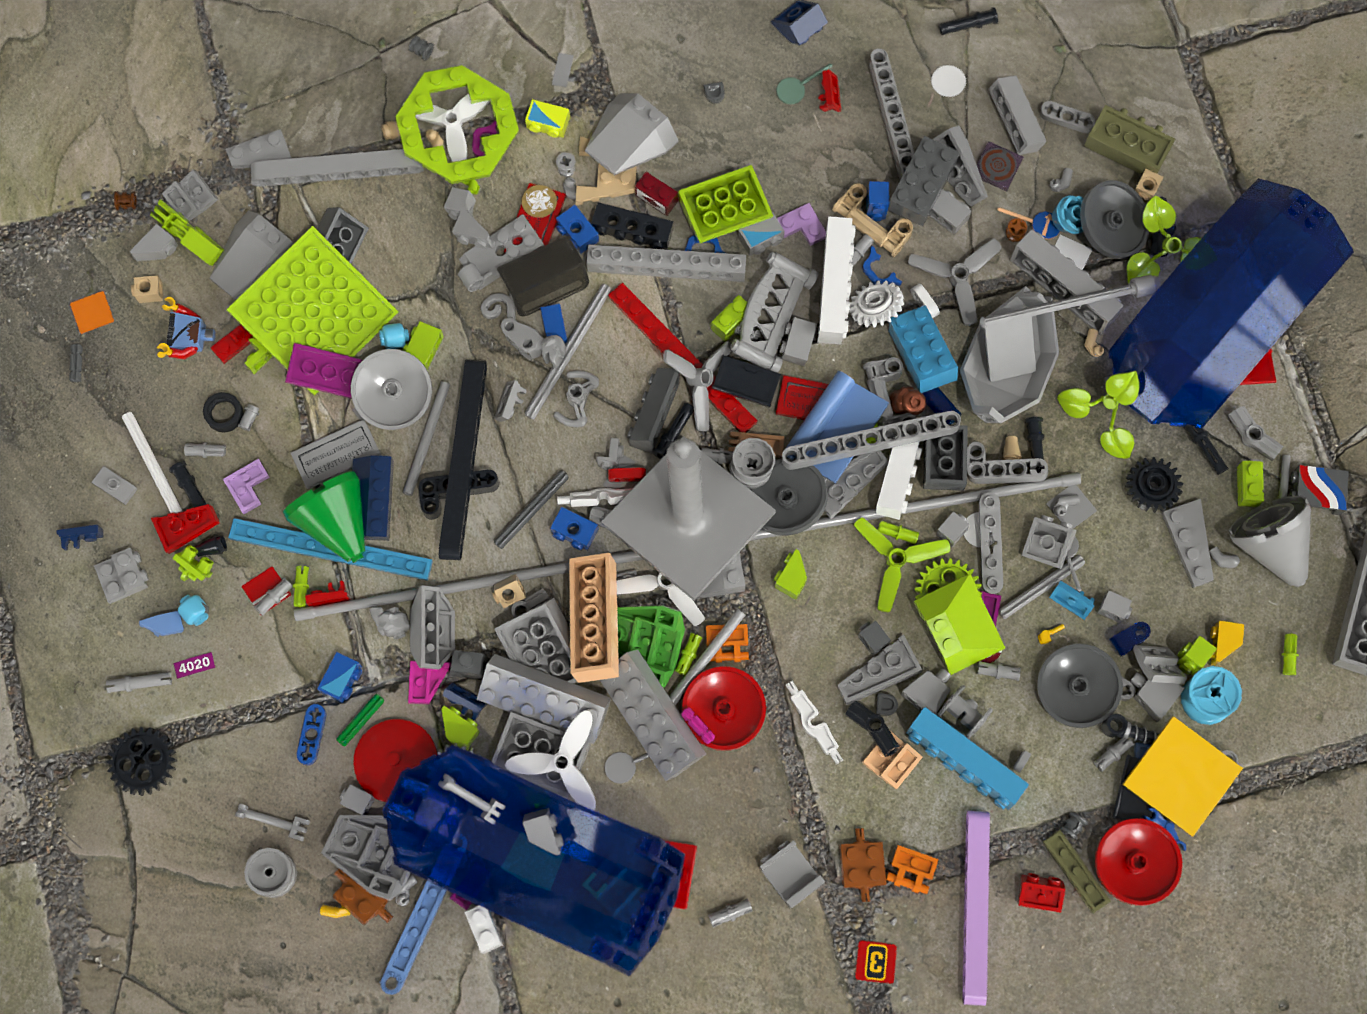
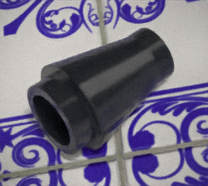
[195,535,227,557]

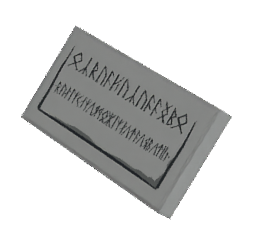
[291,419,381,489]

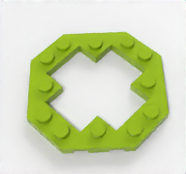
[395,65,519,184]

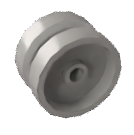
[244,848,297,898]

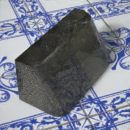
[496,235,589,317]

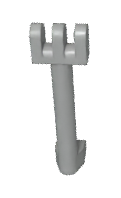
[438,773,506,824]
[235,803,310,841]

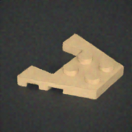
[576,137,637,205]

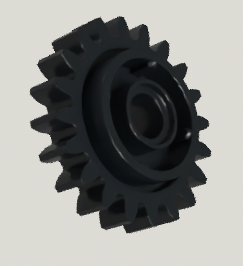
[1125,457,1183,513]

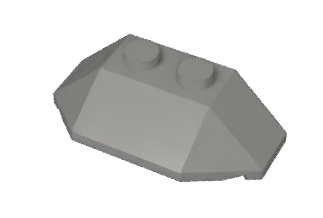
[410,585,455,670]

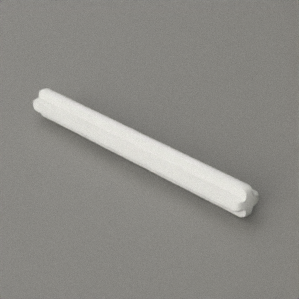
[122,412,183,513]

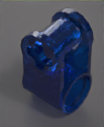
[1109,622,1151,657]

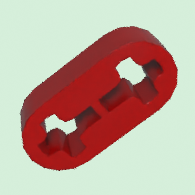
[608,468,646,482]

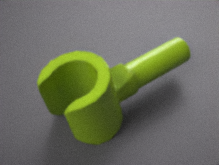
[461,180,480,195]

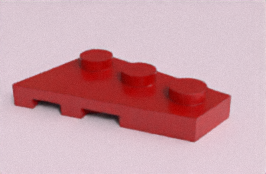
[151,504,220,554]

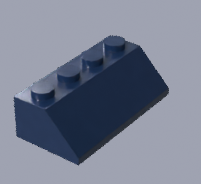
[352,455,394,541]

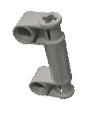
[863,357,916,439]

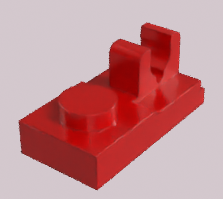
[818,69,841,112]
[210,325,254,364]
[305,580,350,607]

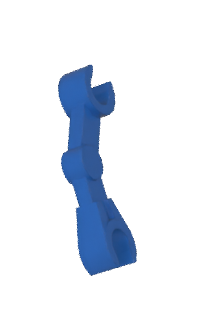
[1143,808,1186,851]

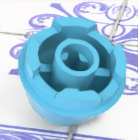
[1052,195,1083,234]

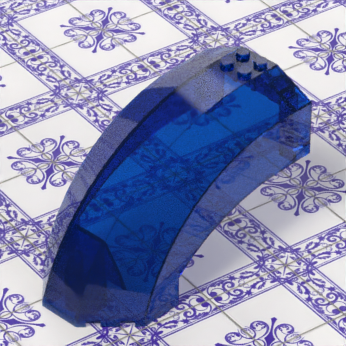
[1108,178,1354,428]
[382,745,685,977]

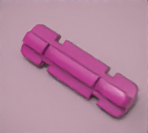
[681,707,715,744]

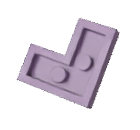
[777,203,826,246]
[223,459,270,514]

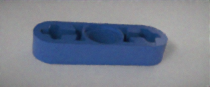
[297,704,326,765]

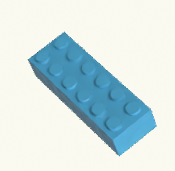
[906,707,1029,810]

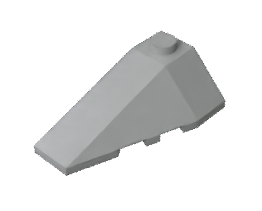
[933,126,988,207]

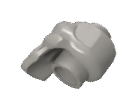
[369,607,410,640]

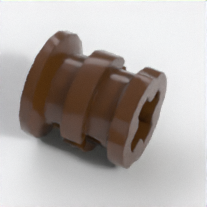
[114,191,137,211]

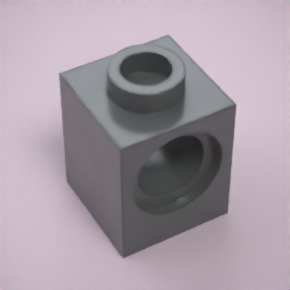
[858,621,891,656]

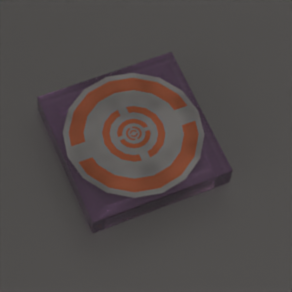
[977,141,1024,191]

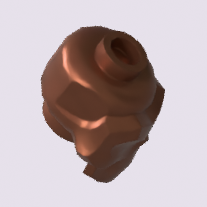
[889,386,926,416]

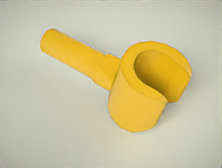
[1038,624,1065,645]

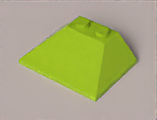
[914,574,1005,675]

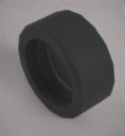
[203,392,244,433]

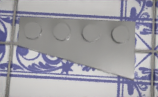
[823,450,888,519]
[1161,499,1214,588]
[837,634,922,706]

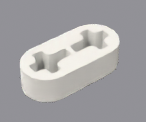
[910,284,940,318]

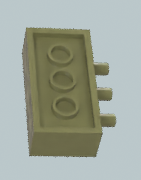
[1084,105,1176,175]

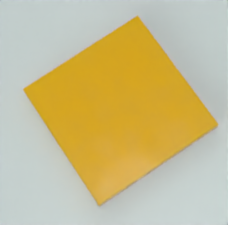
[1122,716,1243,837]

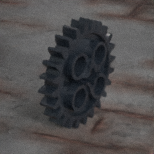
[106,727,177,796]

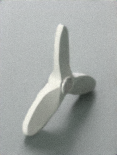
[402,94,490,162]
[505,710,596,812]

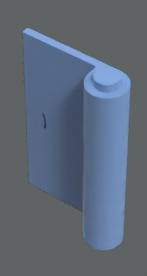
[785,371,889,484]

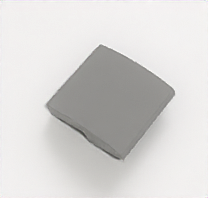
[162,170,218,221]
[1133,645,1187,684]

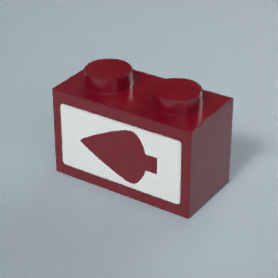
[635,171,678,216]

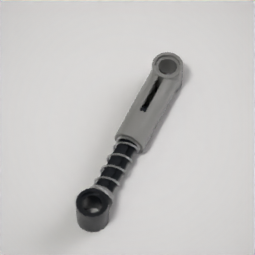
[1101,714,1239,764]

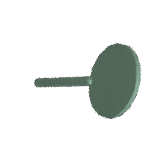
[777,63,832,104]

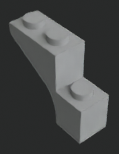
[444,187,495,249]

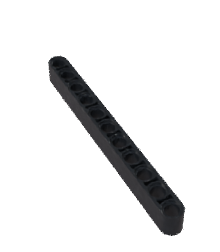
[438,359,487,561]

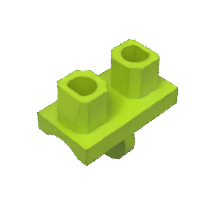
[172,545,214,581]

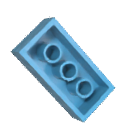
[889,305,958,393]

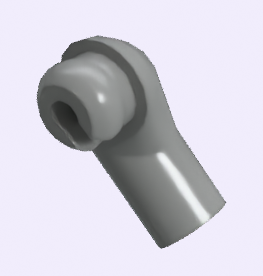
[1050,168,1073,192]
[563,177,584,203]
[1209,546,1240,568]

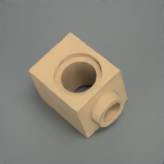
[1135,169,1163,203]
[131,275,163,303]
[492,574,526,608]

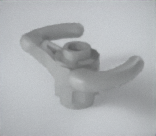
[554,370,599,427]

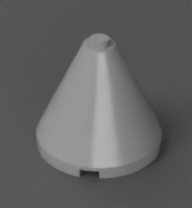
[1229,496,1311,587]

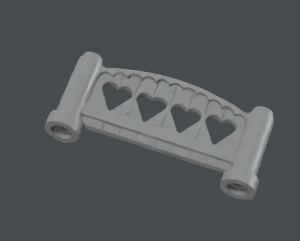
[730,252,818,373]

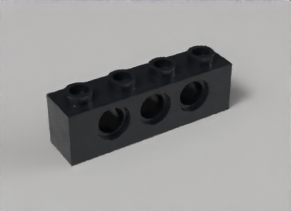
[591,202,674,250]

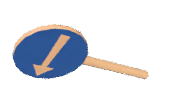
[997,207,1060,240]

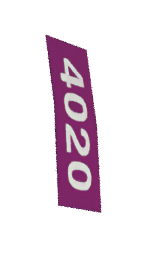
[173,652,215,679]

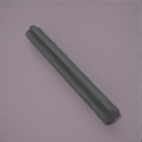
[494,470,569,549]

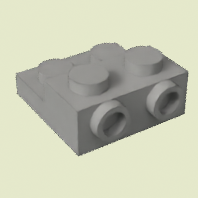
[1022,515,1077,569]
[94,548,149,604]

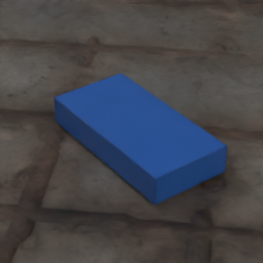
[541,304,567,343]

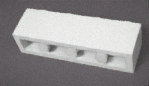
[876,436,922,520]

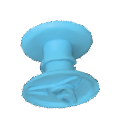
[1181,666,1242,725]

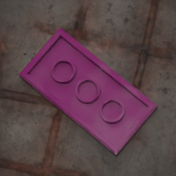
[285,343,363,399]

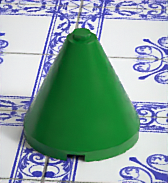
[283,471,366,563]

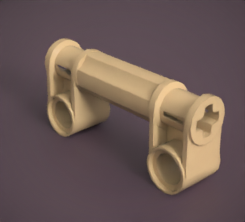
[832,183,913,258]

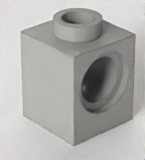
[937,512,969,548]
[1097,591,1132,623]
[340,785,375,815]

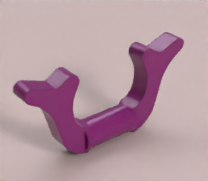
[472,121,497,157]

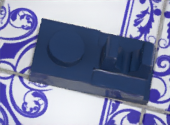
[56,524,104,551]
[442,682,488,720]

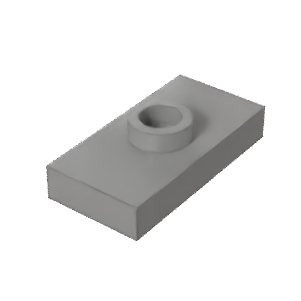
[91,466,137,505]

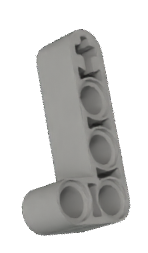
[967,442,1048,484]

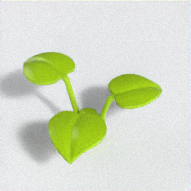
[1126,196,1217,284]
[1057,371,1139,459]

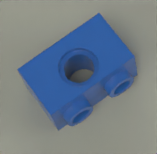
[556,205,599,254]
[550,507,599,551]

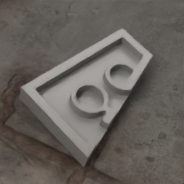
[226,129,292,169]

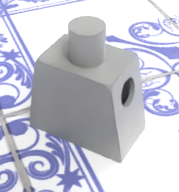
[901,668,951,715]
[1130,672,1185,722]

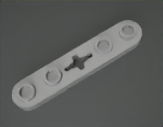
[979,492,1003,594]

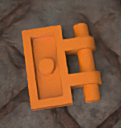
[706,624,749,663]
[886,845,939,895]

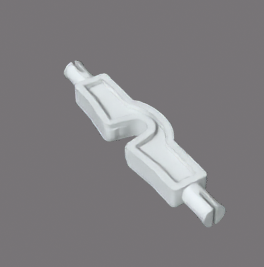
[557,488,633,507]
[785,681,843,765]

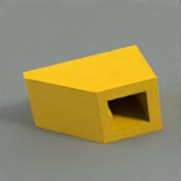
[1210,621,1244,666]

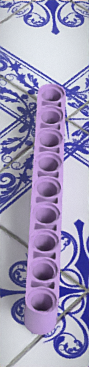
[962,811,990,1006]

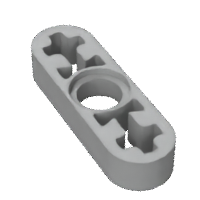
[1040,101,1096,133]

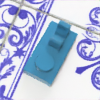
[1049,581,1095,620]

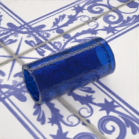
[923,387,962,425]

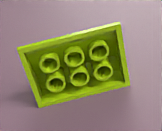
[678,165,773,243]

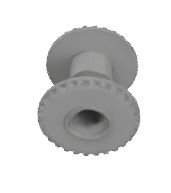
[937,685,993,739]

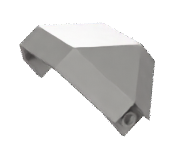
[960,286,1059,424]

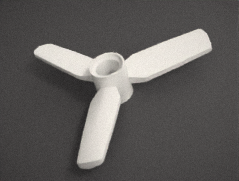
[617,573,705,626]

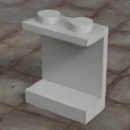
[759,841,825,910]

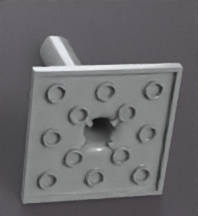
[601,437,776,601]

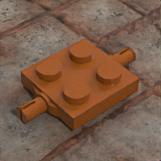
[839,828,887,902]
[333,869,394,925]

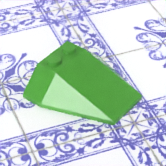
[617,605,685,688]

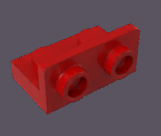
[1018,873,1066,913]

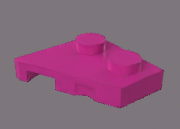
[408,661,451,705]

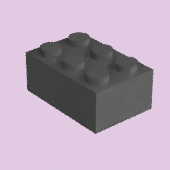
[923,424,968,491]

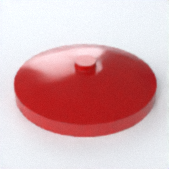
[682,666,766,751]
[353,719,438,804]
[1095,819,1183,906]

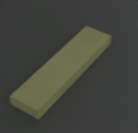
[1042,830,1111,914]

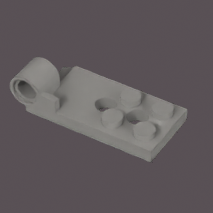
[458,215,545,292]

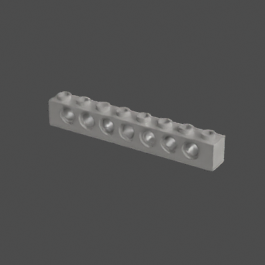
[587,245,746,282]

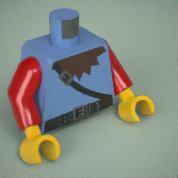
[157,297,215,360]

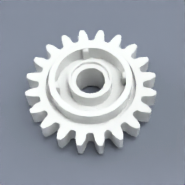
[849,281,904,328]

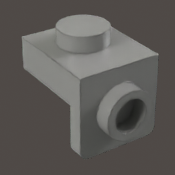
[596,438,624,470]

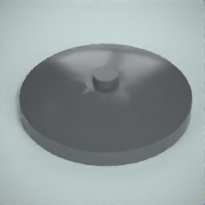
[1080,180,1149,259]
[750,458,828,536]
[1037,644,1123,728]

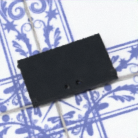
[712,355,781,408]
[1112,754,1153,820]

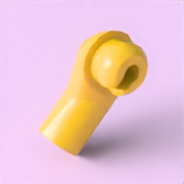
[320,905,351,918]

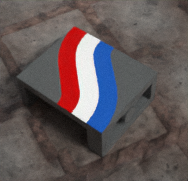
[1289,465,1349,515]

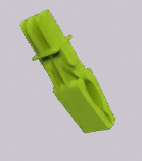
[149,199,224,266]

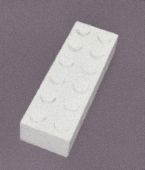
[817,216,856,344]

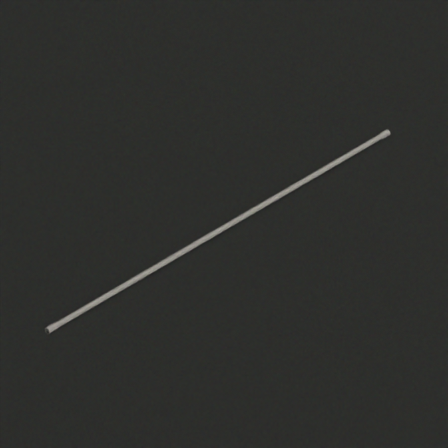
[294,472,1081,621]

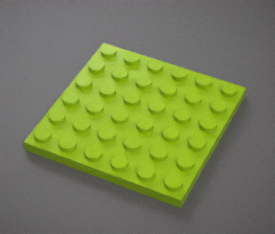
[227,226,398,396]

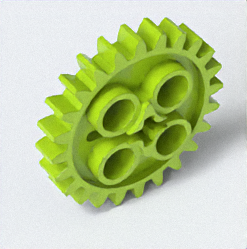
[915,558,982,599]

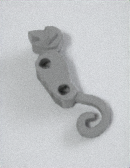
[480,293,567,368]

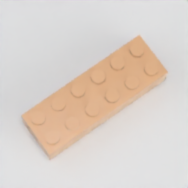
[569,553,619,683]

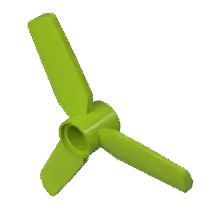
[854,517,950,612]

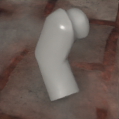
[1053,494,1080,517]
[395,874,418,906]

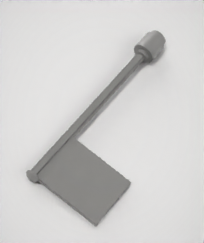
[980,275,1160,382]

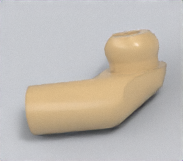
[425,129,444,147]
[1085,329,1104,357]

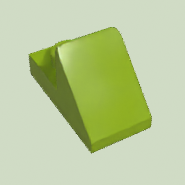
[245,338,273,374]

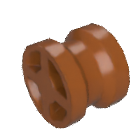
[1006,218,1027,242]

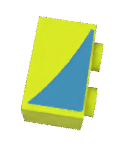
[525,99,570,138]

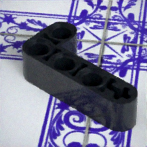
[419,470,500,520]

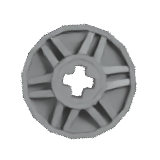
[730,438,775,489]

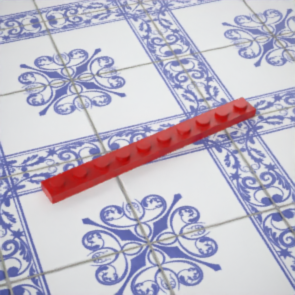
[608,282,758,433]

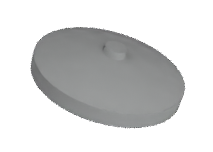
[351,349,432,430]

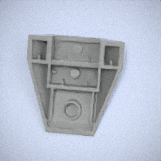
[585,93,679,175]
[210,211,294,300]
[321,815,426,901]

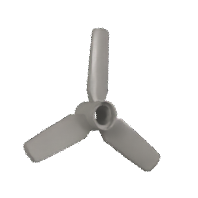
[908,239,1001,326]
[663,342,731,431]

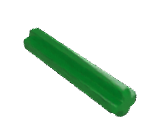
[336,694,385,747]

